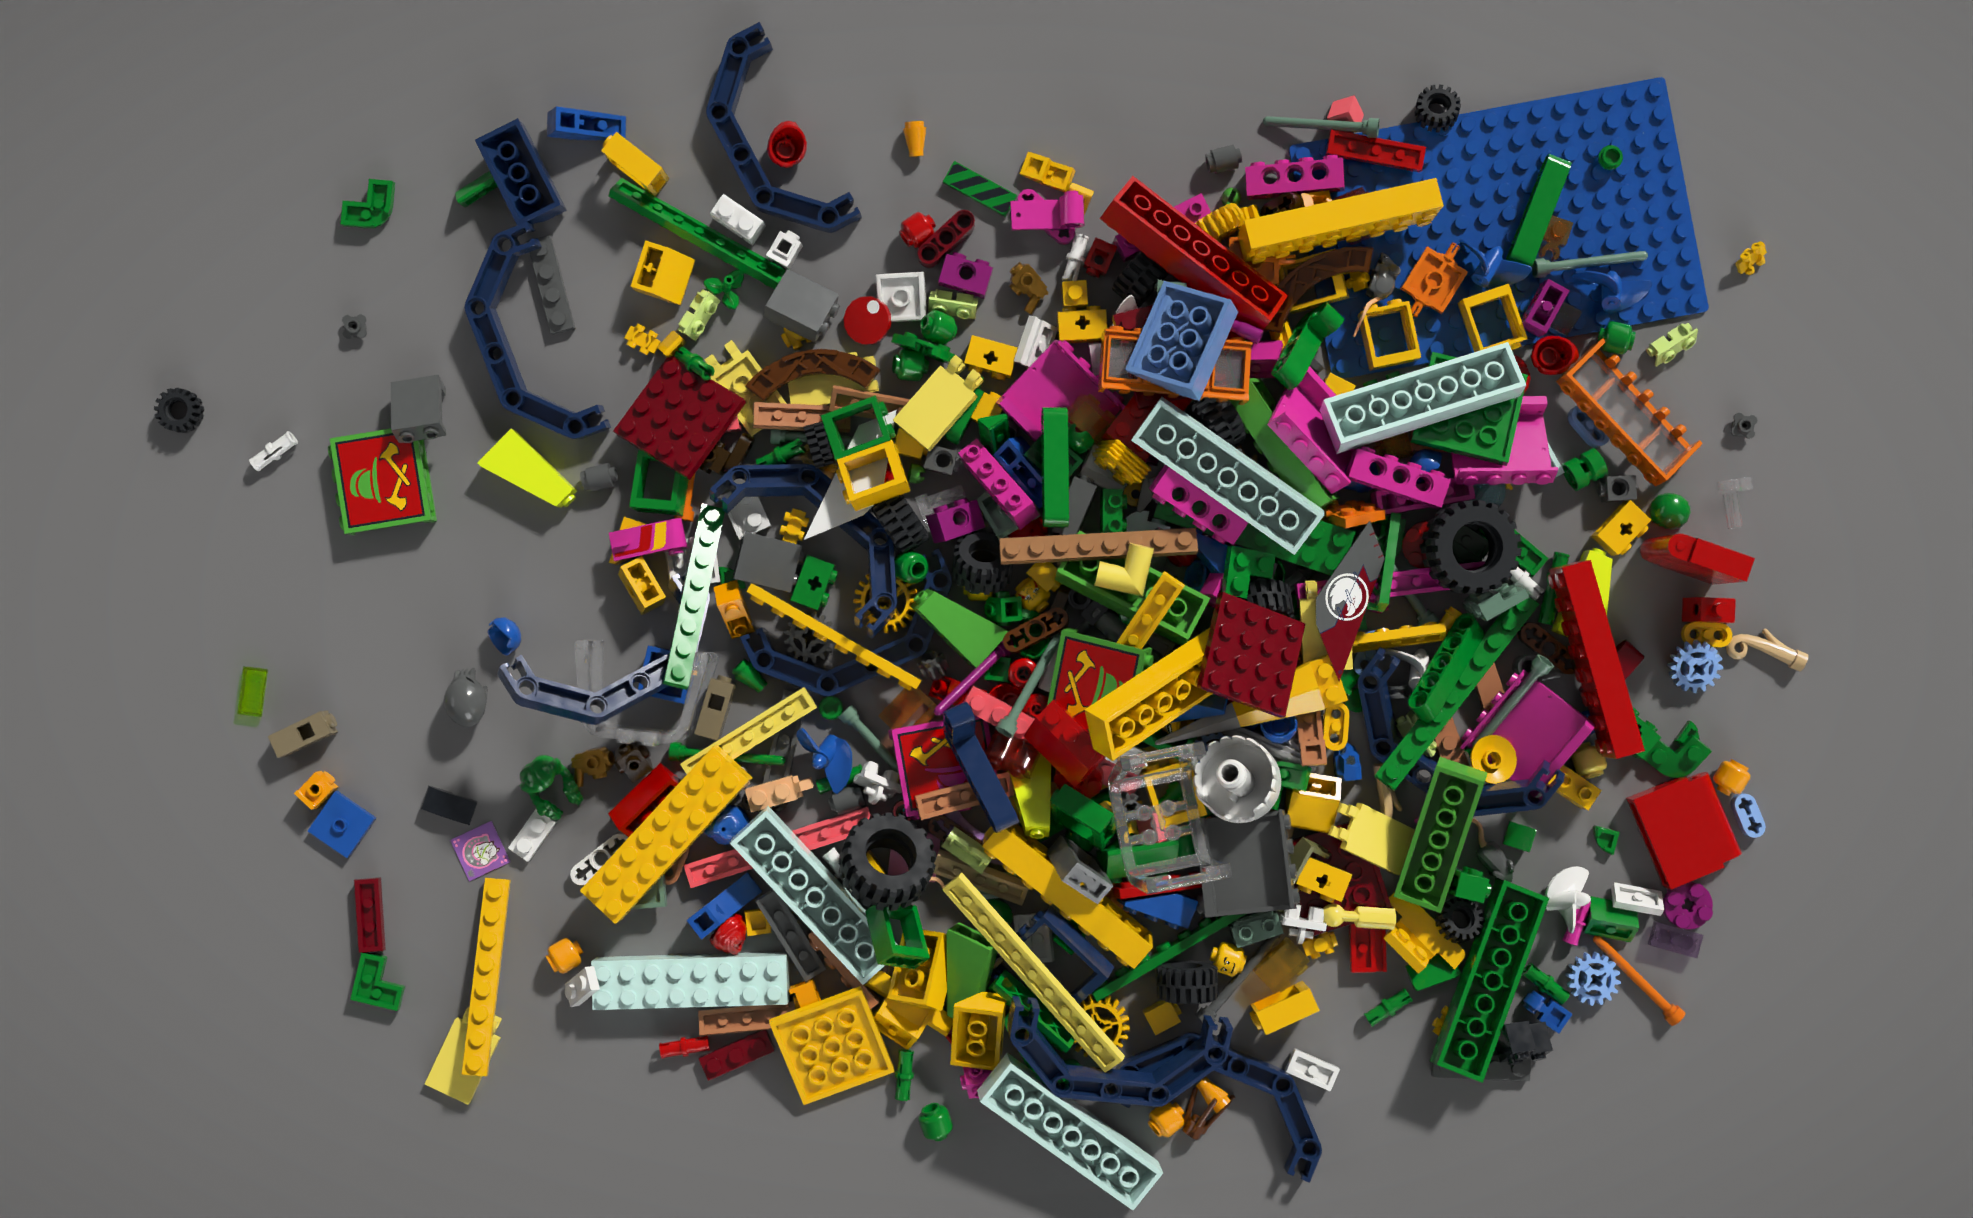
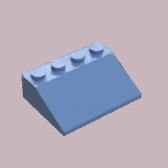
[1125,281,1238,401]

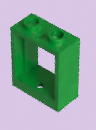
[821,396,896,461]
[629,450,689,516]
[1050,784,1116,851]
[865,905,930,969]

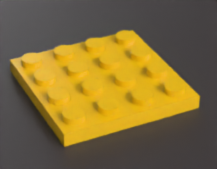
[769,986,895,1105]

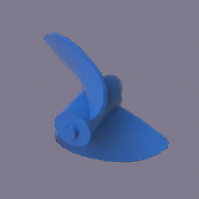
[1459,239,1532,288]
[1571,271,1652,313]
[797,728,852,794]

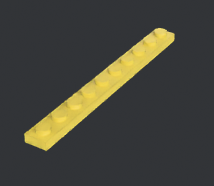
[942,873,1125,1073]

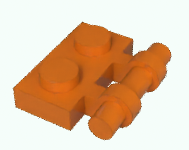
[1323,500,1385,528]

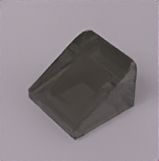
[1550,302,1582,336]

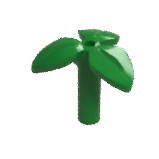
[704,269,744,310]

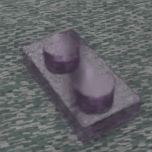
[1648,921,1704,958]

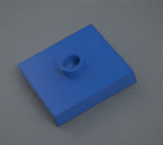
[308,791,376,858]

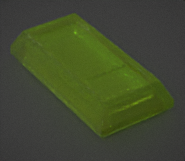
[237,666,268,717]

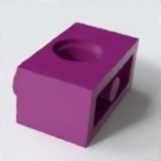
[938,252,993,299]
[1521,279,1570,337]
[926,497,985,543]

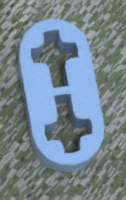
[1730,793,1766,838]

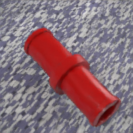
[659,1036,710,1059]

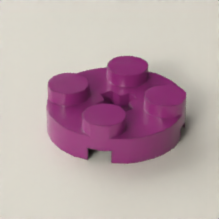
[1663,881,1713,929]

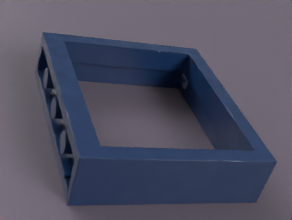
[990,906,1114,1004]

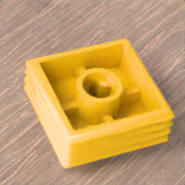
[1092,439,1151,485]

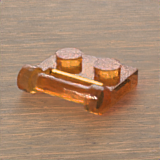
[878,687,937,729]

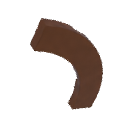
[1264,247,1373,333]
[745,349,881,402]

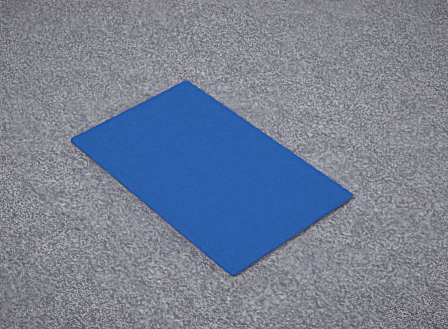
[1289,77,1709,379]

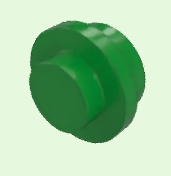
[1598,145,1623,170]

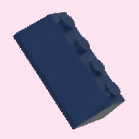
[475,118,567,225]

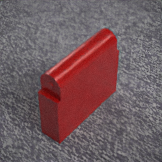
[1640,534,1755,585]
[1626,772,1742,890]

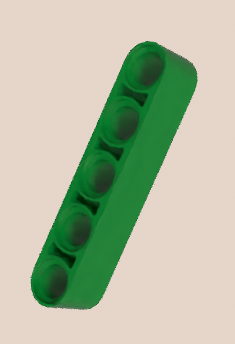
[1506,154,1572,267]
[1041,407,1069,527]
[1408,613,1484,722]

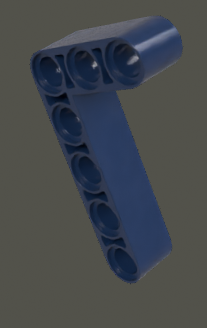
[943,702,1019,833]

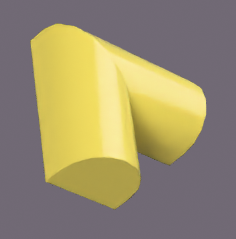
[1094,543,1154,597]

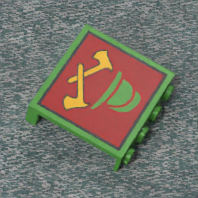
[328,428,437,535]
[1047,627,1154,731]

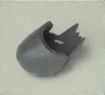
[444,668,488,727]

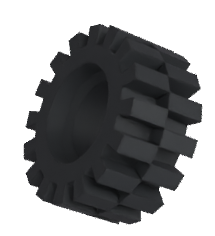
[1414,84,1461,132]
[154,388,204,433]
[804,421,835,468]
[1435,897,1484,943]

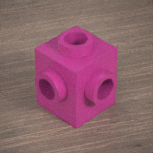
[960,1067,993,1099]

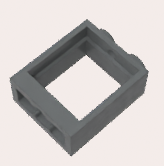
[1051,475,1098,535]
[1046,834,1113,904]

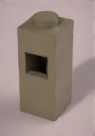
[694,675,737,741]
[267,711,338,758]

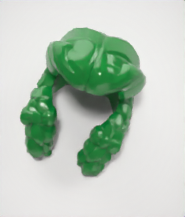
[519,755,583,820]

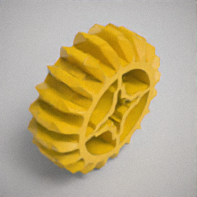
[1195,203,1246,242]
[853,574,917,633]
[1073,994,1130,1057]

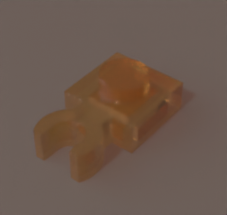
[1539,215,1573,262]

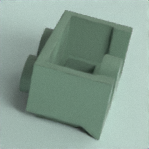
[1228,911,1284,948]

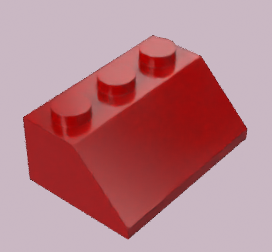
[1023,700,1105,788]
[608,763,681,837]

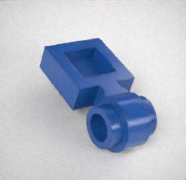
[1523,990,1573,1034]

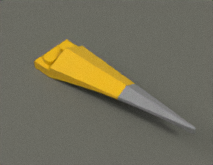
[1155,654,1348,745]

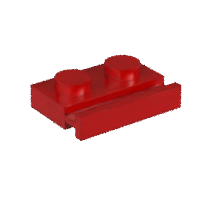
[1349,923,1387,973]

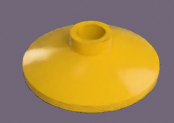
[1470,735,1517,784]

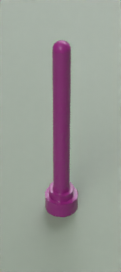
[934,639,1013,716]

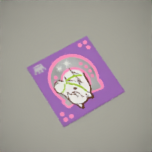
[450,821,510,881]

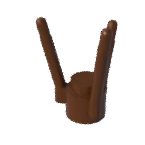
[1182,1086,1235,1140]

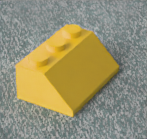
[887,930,947,1011]
[950,992,1006,1070]

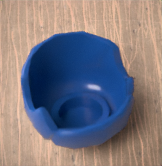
[1409,449,1442,484]
[487,617,521,656]
[1260,716,1298,744]

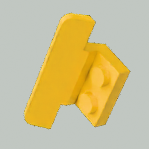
[1384,892,1465,974]
[866,971,953,1050]

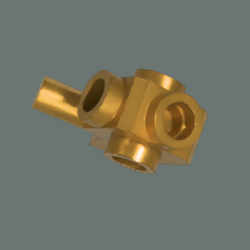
[1009,262,1049,315]
[571,746,615,787]

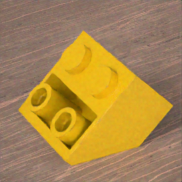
[631,240,696,306]
[1285,773,1341,833]

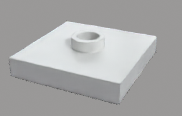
[876,272,927,322]

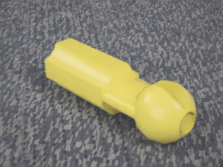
[1323,904,1396,930]

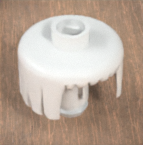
[1193,735,1281,823]

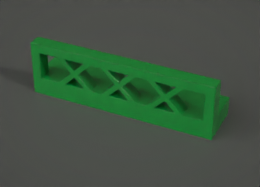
[1366,512,1401,612]
[988,969,1075,1053]

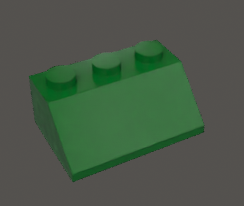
[1096,840,1179,884]

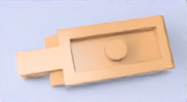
[744,775,814,813]

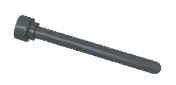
[1195,935,1280,1022]

